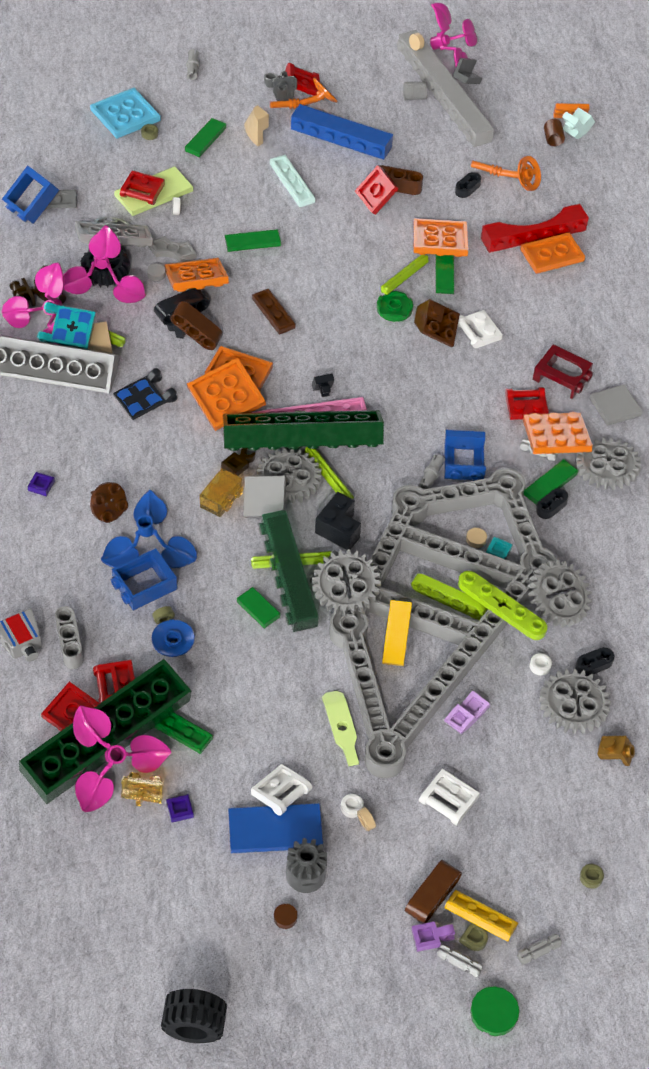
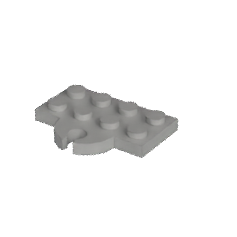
[75,217,153,247]

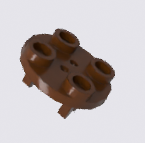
[90,482,128,523]

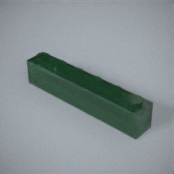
[258,510,319,632]

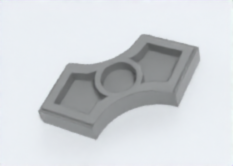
[148,236,197,263]

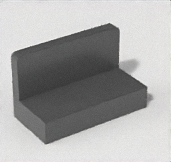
[453,58,482,84]
[39,189,77,209]

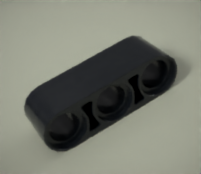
[154,288,210,325]

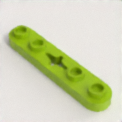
[458,571,547,640]

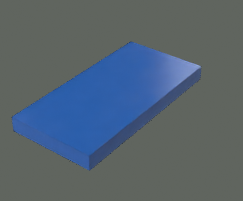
[228,803,323,854]

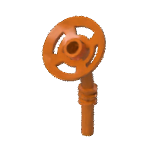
[270,77,338,109]
[471,156,541,191]

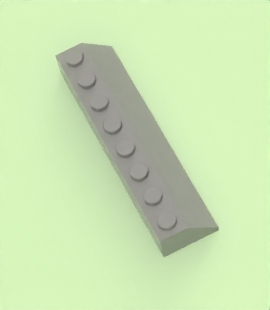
[0,335,119,393]

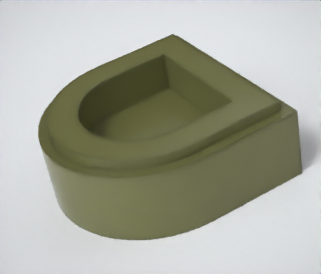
[459,922,488,951]

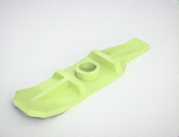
[322,691,359,767]

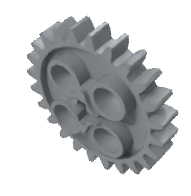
[576,438,641,490]
[257,448,322,504]
[312,549,381,616]
[528,559,592,628]
[539,669,611,734]

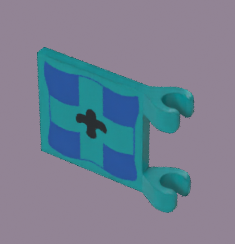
[37,302,96,349]

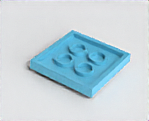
[90,88,161,139]

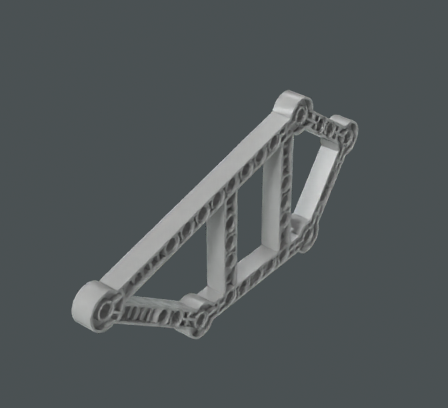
[329,468,557,778]

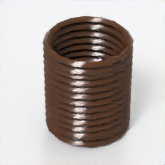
[544,119,565,146]

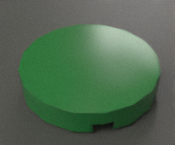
[376,291,413,322]
[470,986,520,1036]

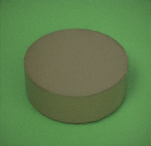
[141,124,158,140]
[152,606,175,624]
[580,864,604,889]

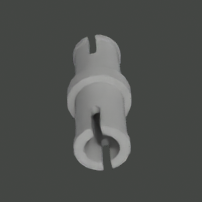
[186,49,199,80]
[418,454,445,489]

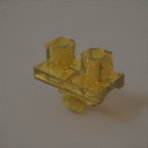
[121,772,163,807]

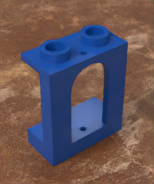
[444,430,486,481]

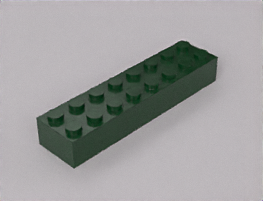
[223,410,384,451]
[19,659,192,804]

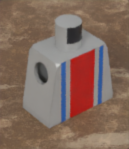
[0,608,42,662]

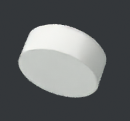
[172,197,181,215]
[530,653,552,675]
[341,794,364,818]

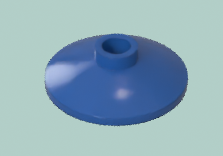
[151,620,195,657]

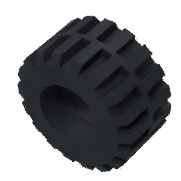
[161,989,227,1043]

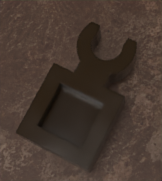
[221,448,256,478]

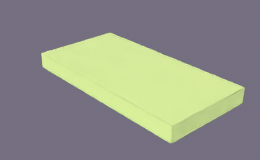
[114,167,193,216]

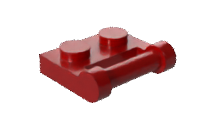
[285,63,320,96]
[120,170,165,205]
[505,387,549,420]
[93,660,135,703]

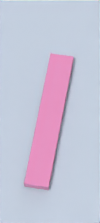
[251,397,367,413]

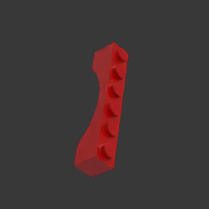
[481,204,589,253]

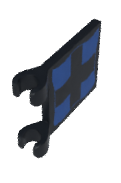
[113,368,178,420]

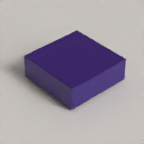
[27,472,55,497]
[166,794,194,823]

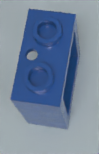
[2,165,59,224]
[111,548,177,611]

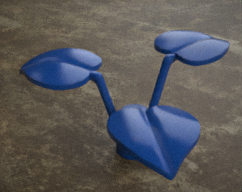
[101,490,197,568]

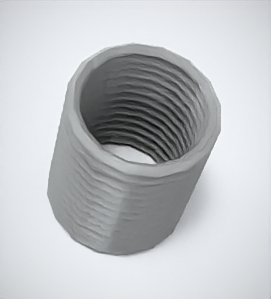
[403,81,427,100]

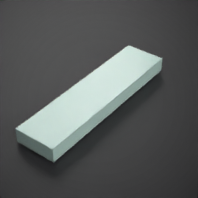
[270,155,315,207]

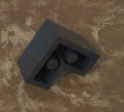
[315,492,361,550]

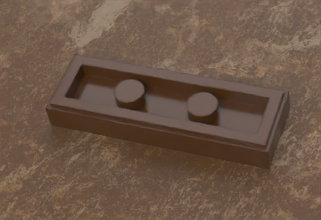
[252,289,296,335]

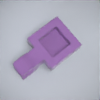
[411,921,455,952]

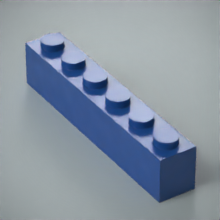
[291,104,393,160]

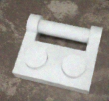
[458,310,503,348]
[251,764,312,816]
[419,769,480,826]

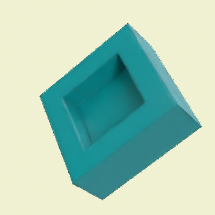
[486,537,513,560]

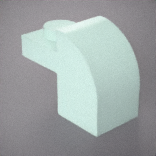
[562,107,595,139]

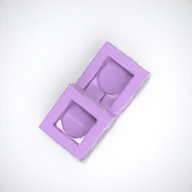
[444,691,490,734]

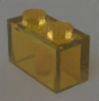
[200,468,243,517]

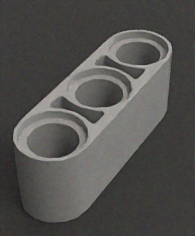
[55,606,83,669]

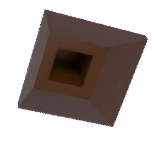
[414,299,460,348]

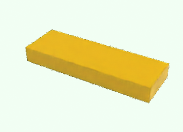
[382,600,412,667]
[444,890,518,942]

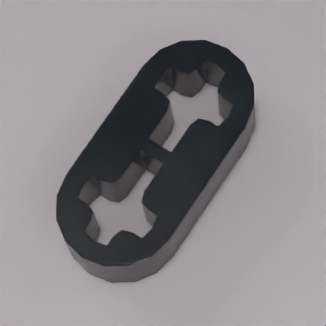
[455,172,482,198]
[536,488,568,519]
[575,647,615,676]

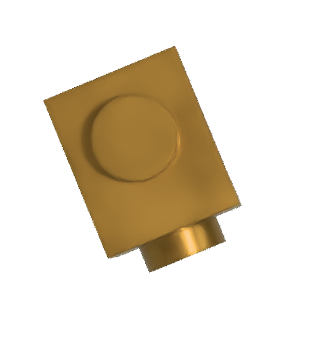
[597,736,635,766]

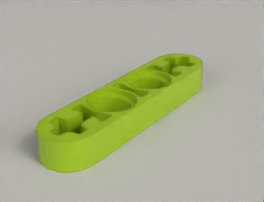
[411,574,488,620]

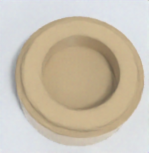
[409,33,424,51]
[466,528,487,548]
[357,807,376,831]

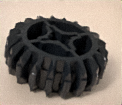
[80,249,130,288]

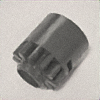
[286,838,327,893]

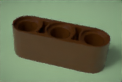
[379,165,423,195]
[171,302,223,350]
[404,859,462,924]

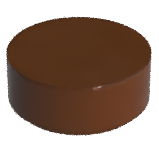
[274,904,298,929]

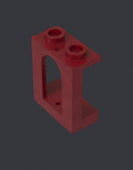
[532,344,593,399]

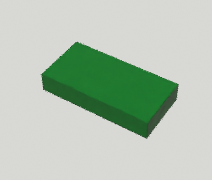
[237,587,280,629]

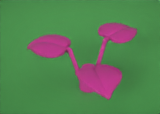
[430,3,477,67]
[63,225,146,303]
[2,262,67,346]
[73,706,171,812]

